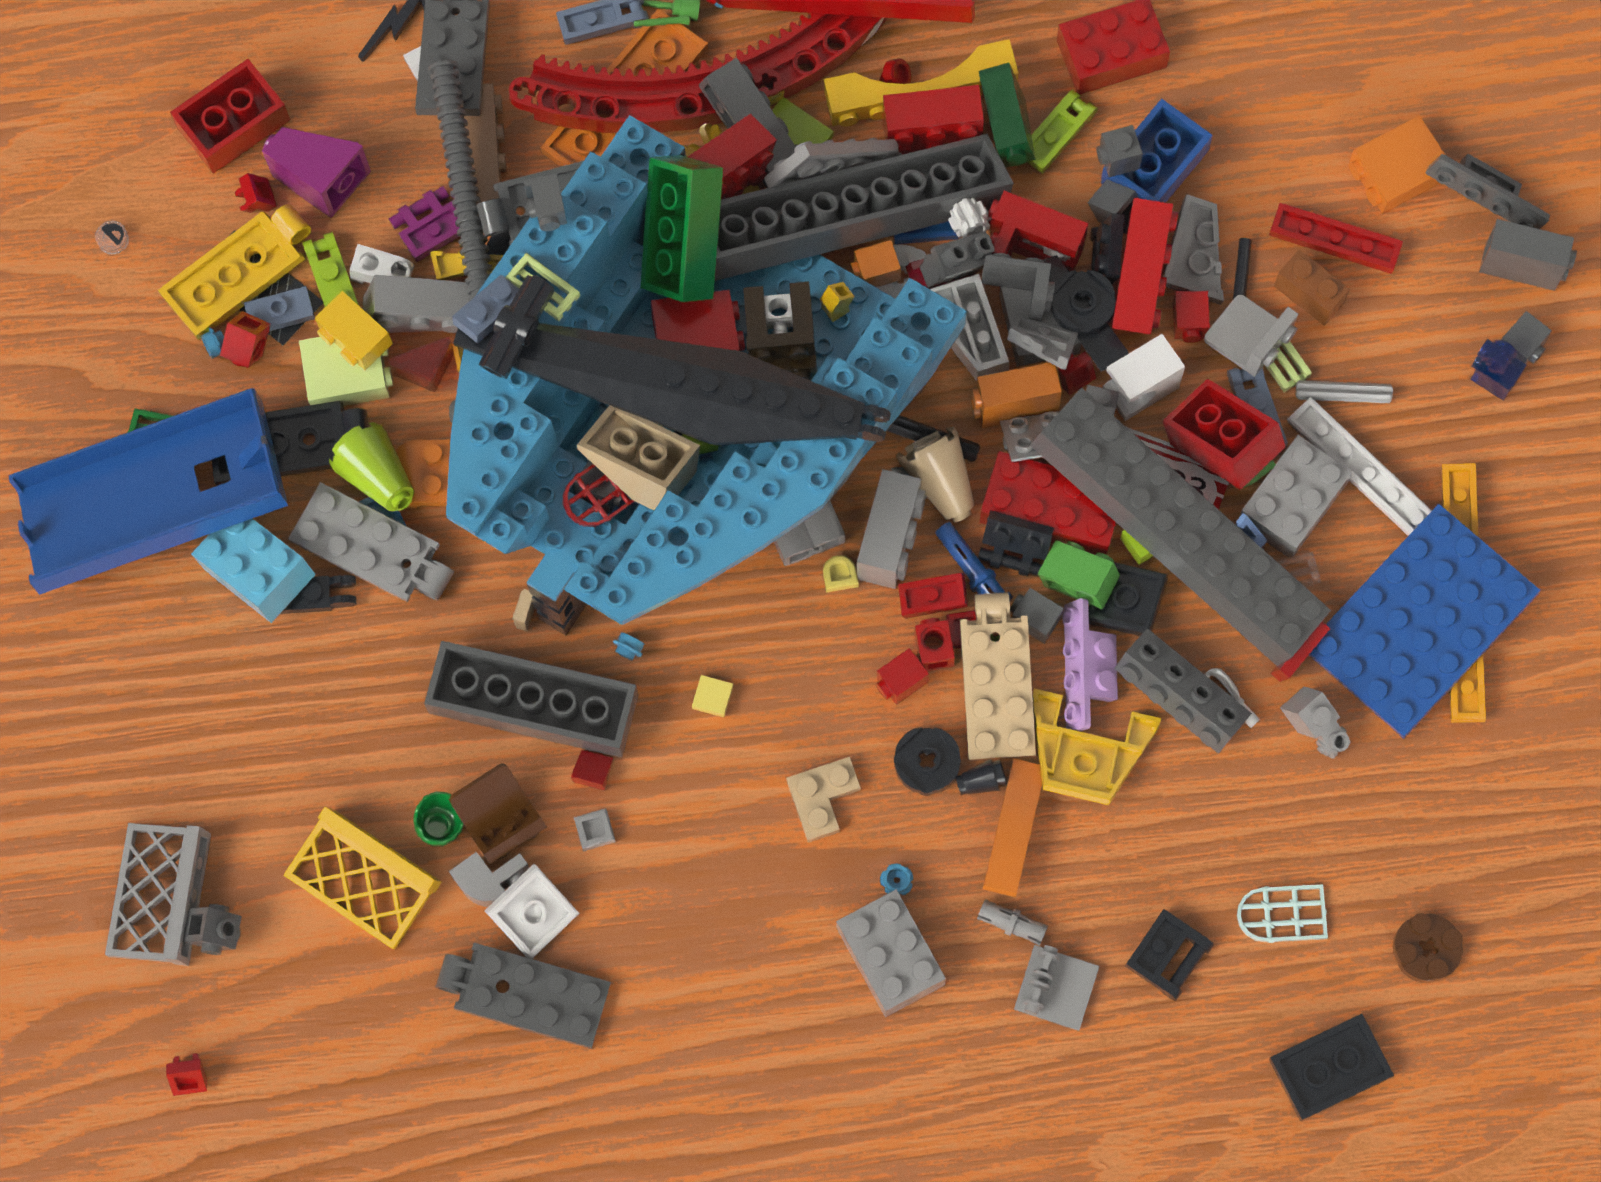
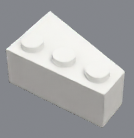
[930,274,1009,381]

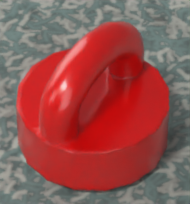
[879,58,912,84]

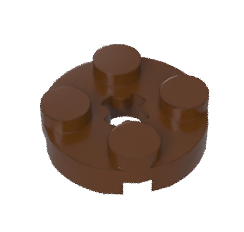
[1392,913,1463,983]

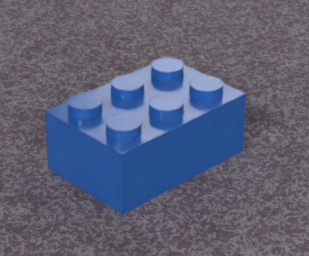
[1101,98,1213,203]

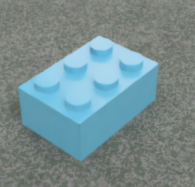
[191,519,316,623]

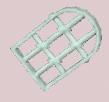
[1237,884,1328,943]

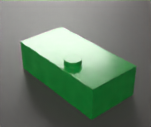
[640,155,723,302]

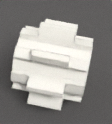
[948,198,991,238]

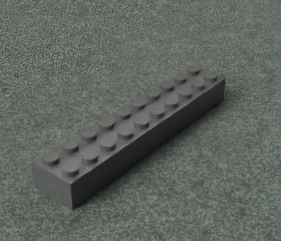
[715,134,1014,281]
[1030,387,1331,666]

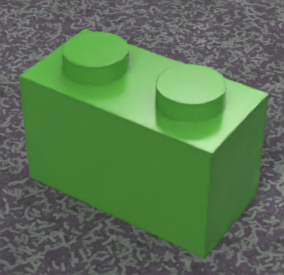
[1038,540,1120,609]

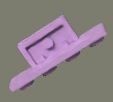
[1062,598,1118,731]

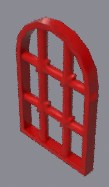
[562,464,634,527]

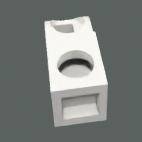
[350,244,414,284]

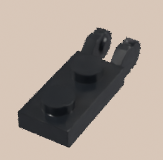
[280,575,357,614]

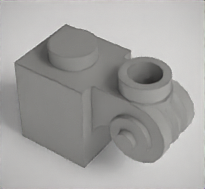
[1280,686,1351,759]

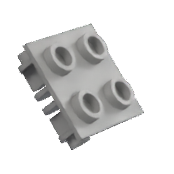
[1000,411,1060,462]
[1014,945,1099,1031]

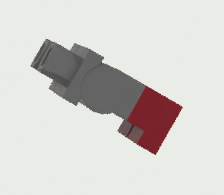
[905,232,994,289]

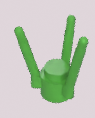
[633,0,700,27]

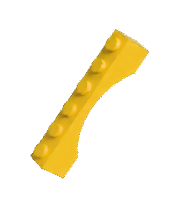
[824,39,1019,127]

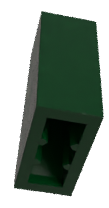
[979,62,1036,168]

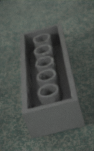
[424,641,639,758]

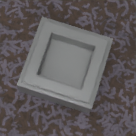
[574,808,616,852]

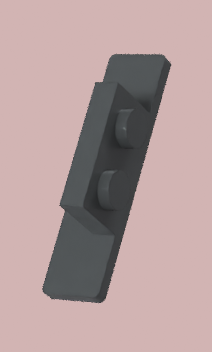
[1426,154,1550,229]

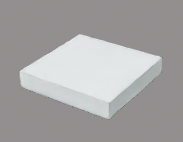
[485,864,580,959]

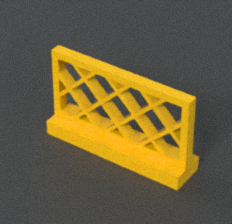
[283,807,442,950]

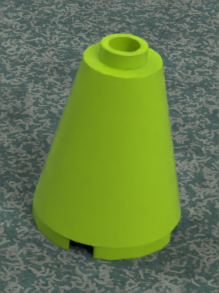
[329,422,414,511]

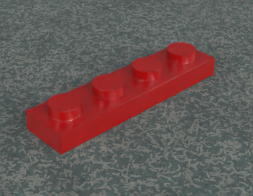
[1269,203,1403,274]

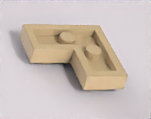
[786,757,861,843]

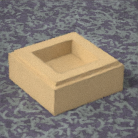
[513,589,535,631]

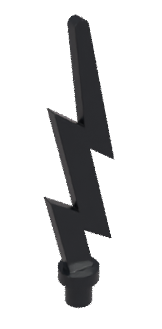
[358,0,425,61]

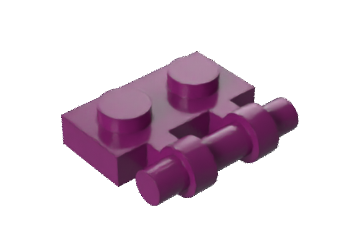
[388,186,459,262]

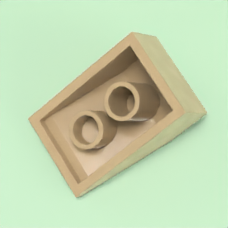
[577,405,700,510]

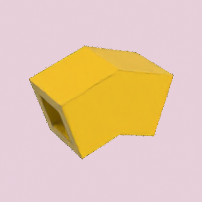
[820,282,855,322]

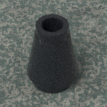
[956,759,1007,795]

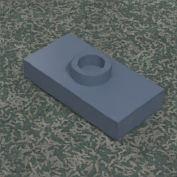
[244,286,315,331]

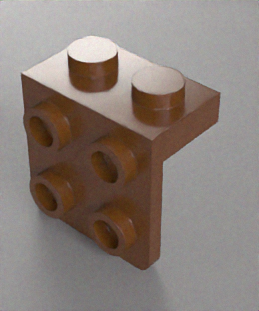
[449,763,547,864]

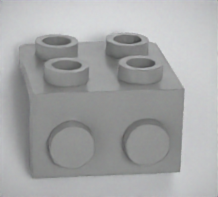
[1204,295,1299,377]

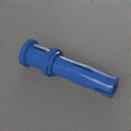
[935,522,1013,601]

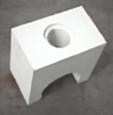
[1103,334,1185,421]

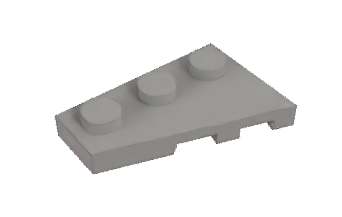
[1162,194,1224,305]

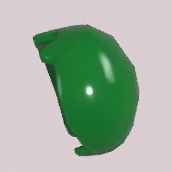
[413,791,464,847]

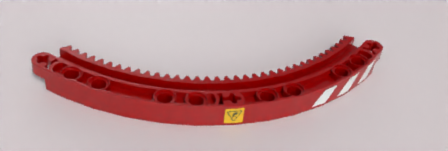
[509,13,888,133]

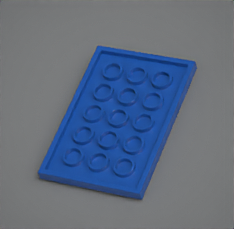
[1309,504,1540,739]

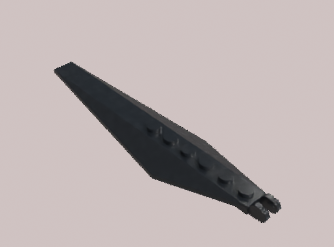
[453,323,891,445]

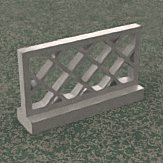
[105,823,211,966]

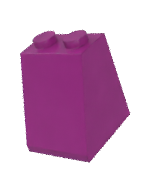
[262,127,371,218]

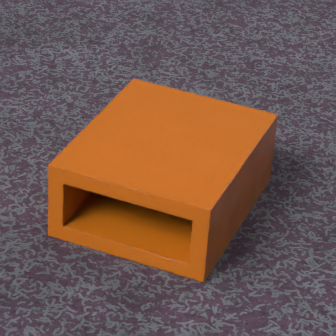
[1349,115,1445,214]
[970,363,1062,429]

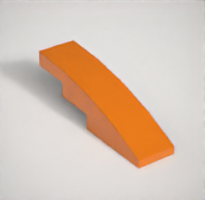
[983,758,1042,897]

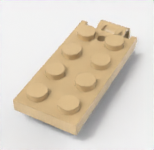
[960,592,1036,760]

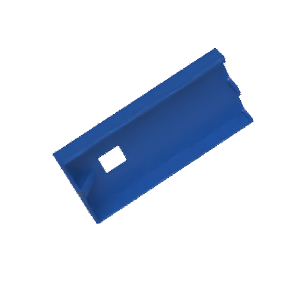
[8,388,288,595]

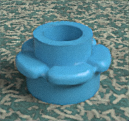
[201,328,224,359]
[613,632,645,661]
[880,863,913,895]

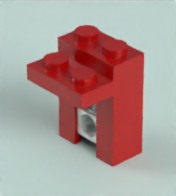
[987,190,1089,272]

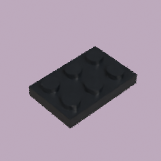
[1269,1014,1394,1122]

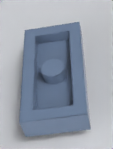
[452,275,519,343]

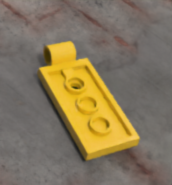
[158,204,311,340]

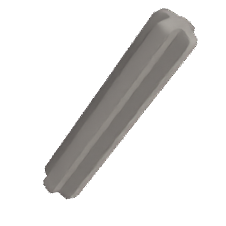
[1295,380,1393,403]

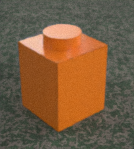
[850,240,901,287]

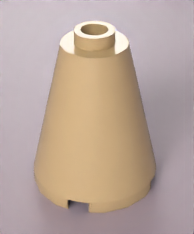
[896,427,975,522]

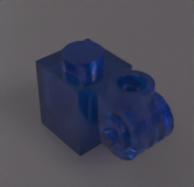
[1470,339,1527,401]

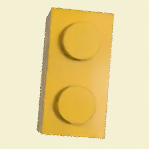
[315,291,393,370]

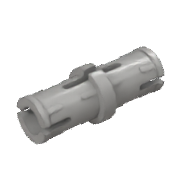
[977,899,1048,946]

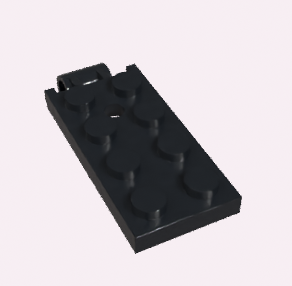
[212,401,369,486]

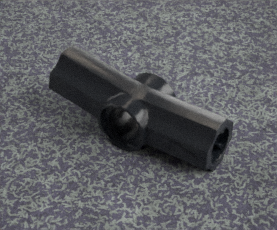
[479,275,554,379]

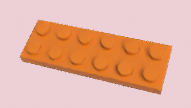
[540,9,708,166]

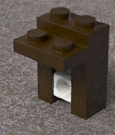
[743,281,818,381]

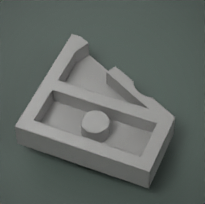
[1007,315,1078,370]

